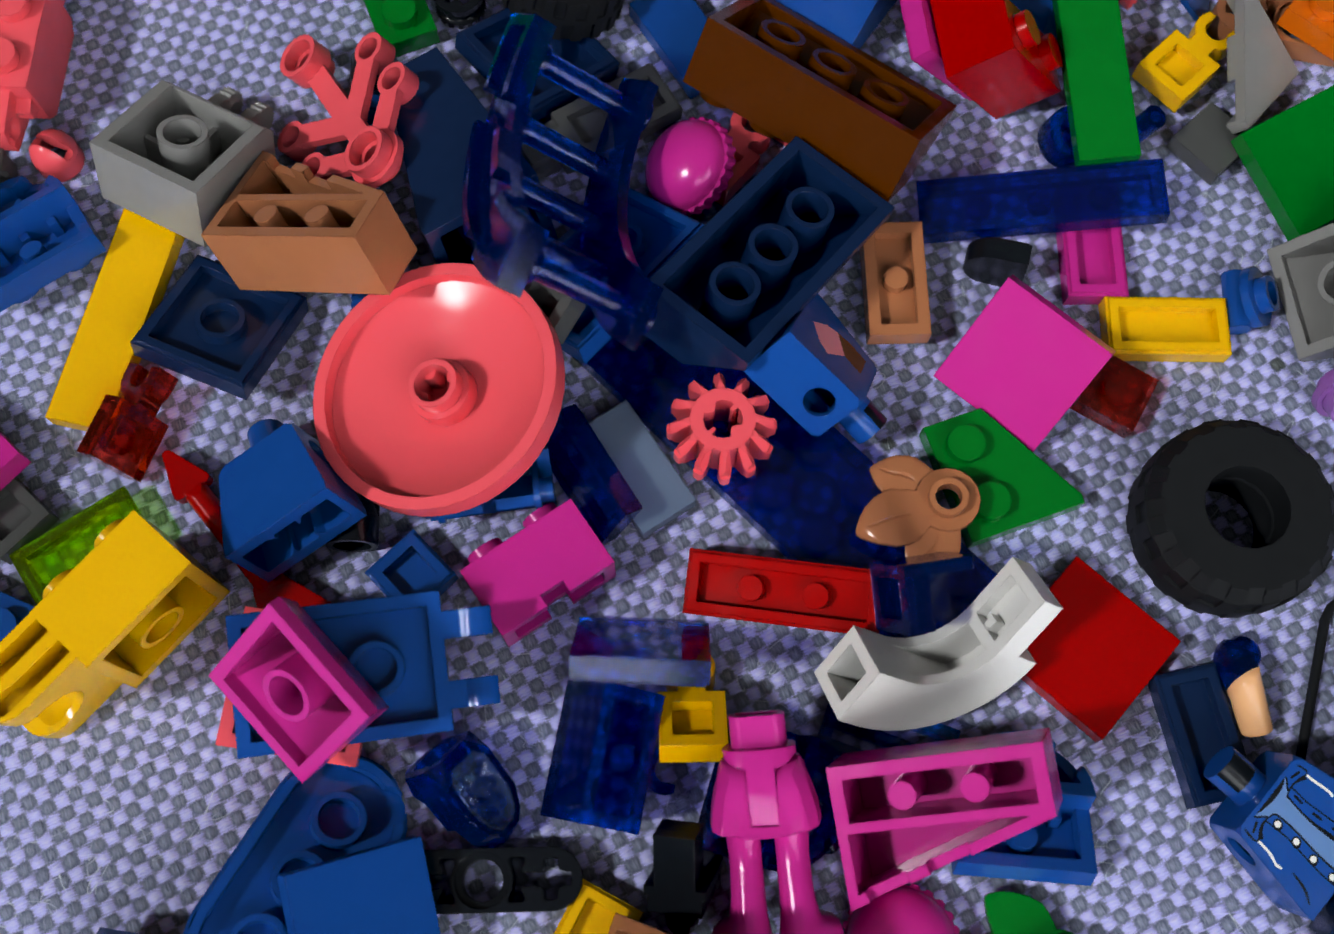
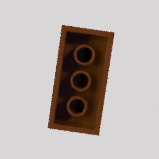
[683,0,957,202]

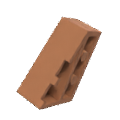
[201,151,418,295]

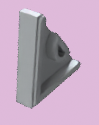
[1226,0,1299,135]

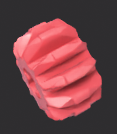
[666,371,777,486]

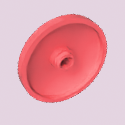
[313,263,565,517]

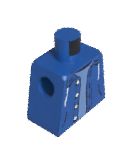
[1204,746,1334,921]

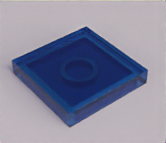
[568,617,711,687]

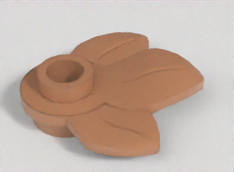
[855,455,981,583]

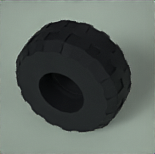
[1125,419,1334,618]

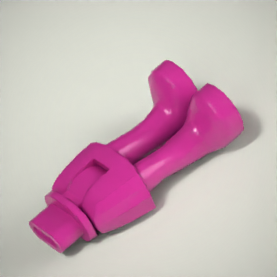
[710,710,844,934]

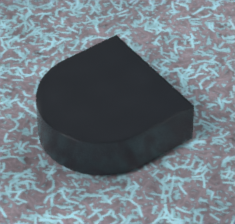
[963,237,1032,287]

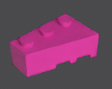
[825,727,1063,912]

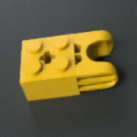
[0,509,231,739]

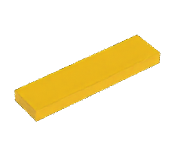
[45,208,185,437]

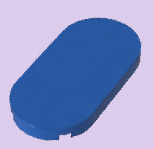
[183,755,408,934]

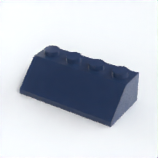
[633,136,895,371]

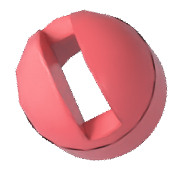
[28,129,85,182]

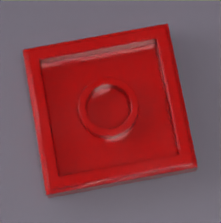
[1021,556,1181,742]

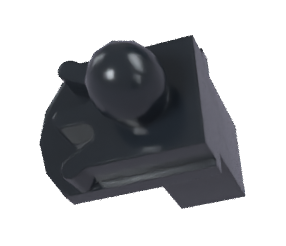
[644,819,723,934]

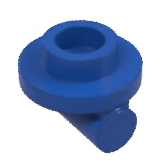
[1220,266,1280,335]

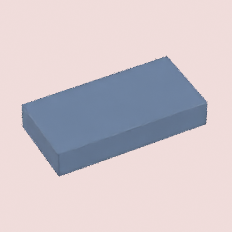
[574,399,696,539]

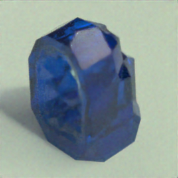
[405,730,521,848]

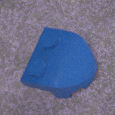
[0,175,106,312]
[952,731,1098,886]

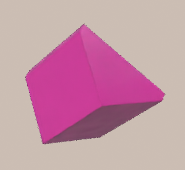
[208,596,389,783]

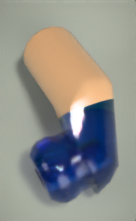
[1212,636,1273,738]

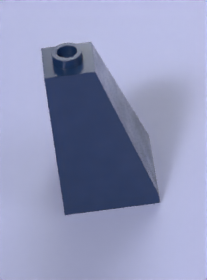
[396,47,558,265]

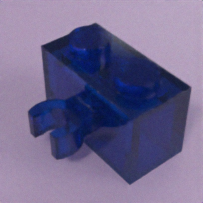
[540,680,675,835]

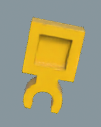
[1131,12,1235,113]
[658,655,729,763]

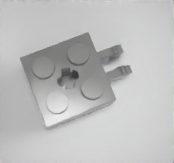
[89,80,276,247]

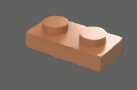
[860,221,932,345]

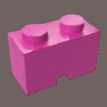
[459,498,616,647]

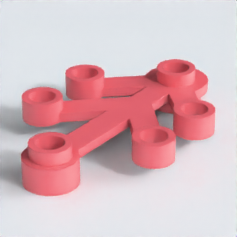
[277,32,419,188]

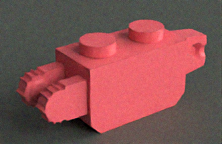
[0,0,74,151]

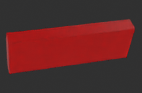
[682,548,887,634]

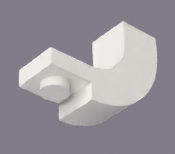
[814,557,1063,731]

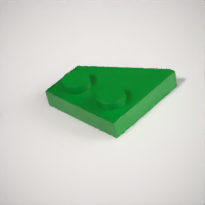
[919,408,1085,549]

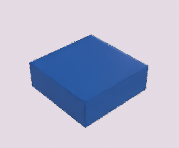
[365,529,459,597]

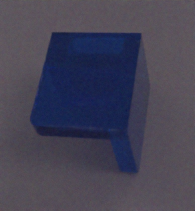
[869,552,974,636]

